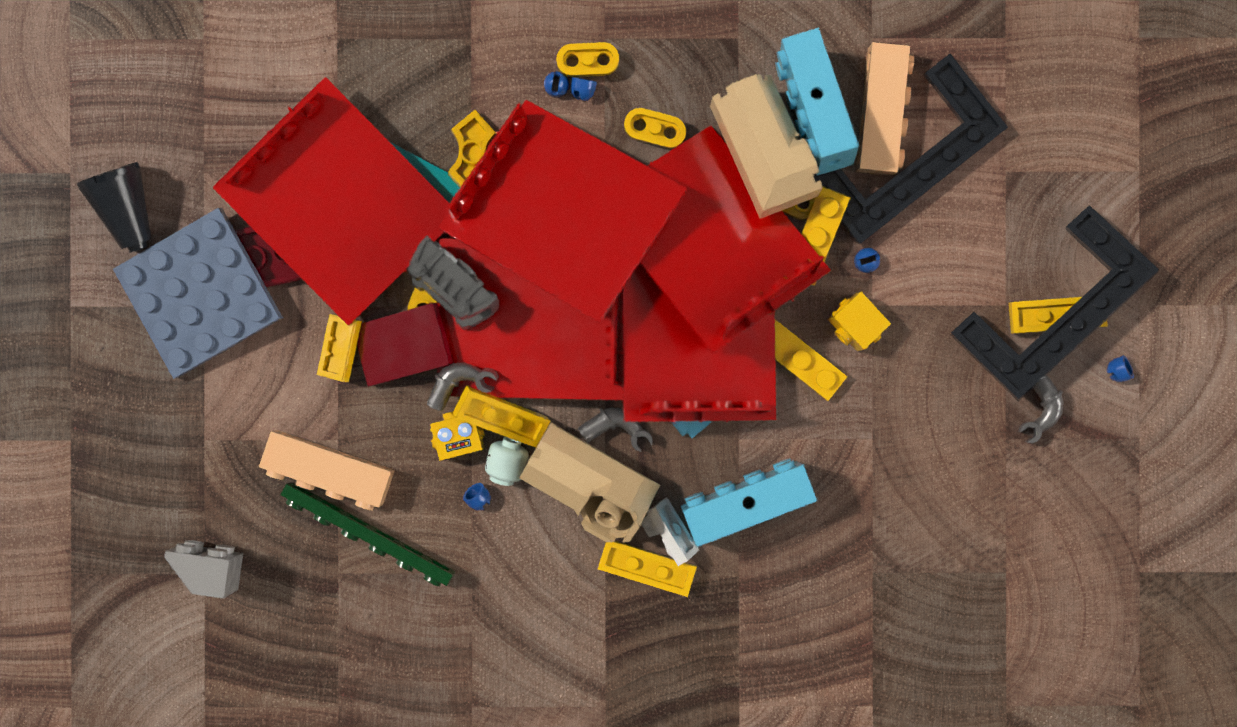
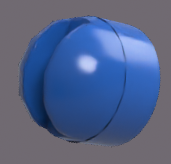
[544,71,569,98]
[571,77,597,101]
[854,248,880,273]
[1107,355,1134,383]
[463,483,491,511]

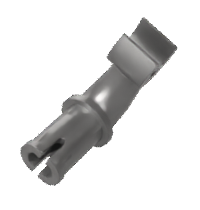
[427,363,499,411]
[1018,376,1064,443]
[578,407,652,452]

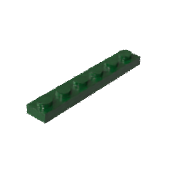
[280,482,456,587]

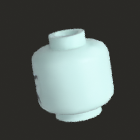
[485,437,529,486]

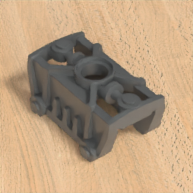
[408,236,499,330]

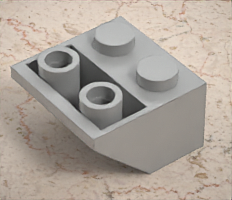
[165,540,243,598]

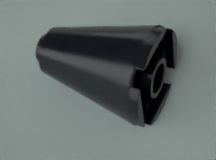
[77,162,151,253]

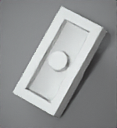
[641,497,699,566]

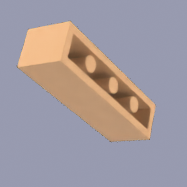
[855,42,914,176]
[259,430,395,510]

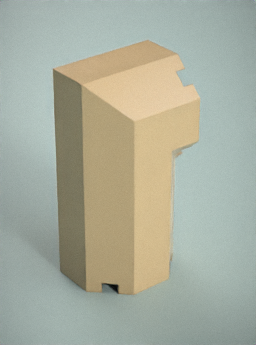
[710,75,822,219]
[519,423,660,542]

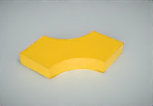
[448,110,496,187]

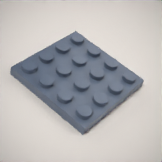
[113,208,283,379]

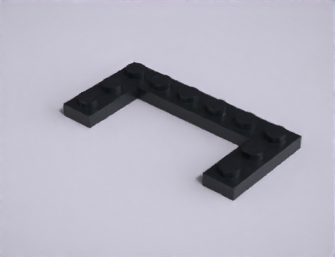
[813,54,1008,245]
[951,205,1159,401]

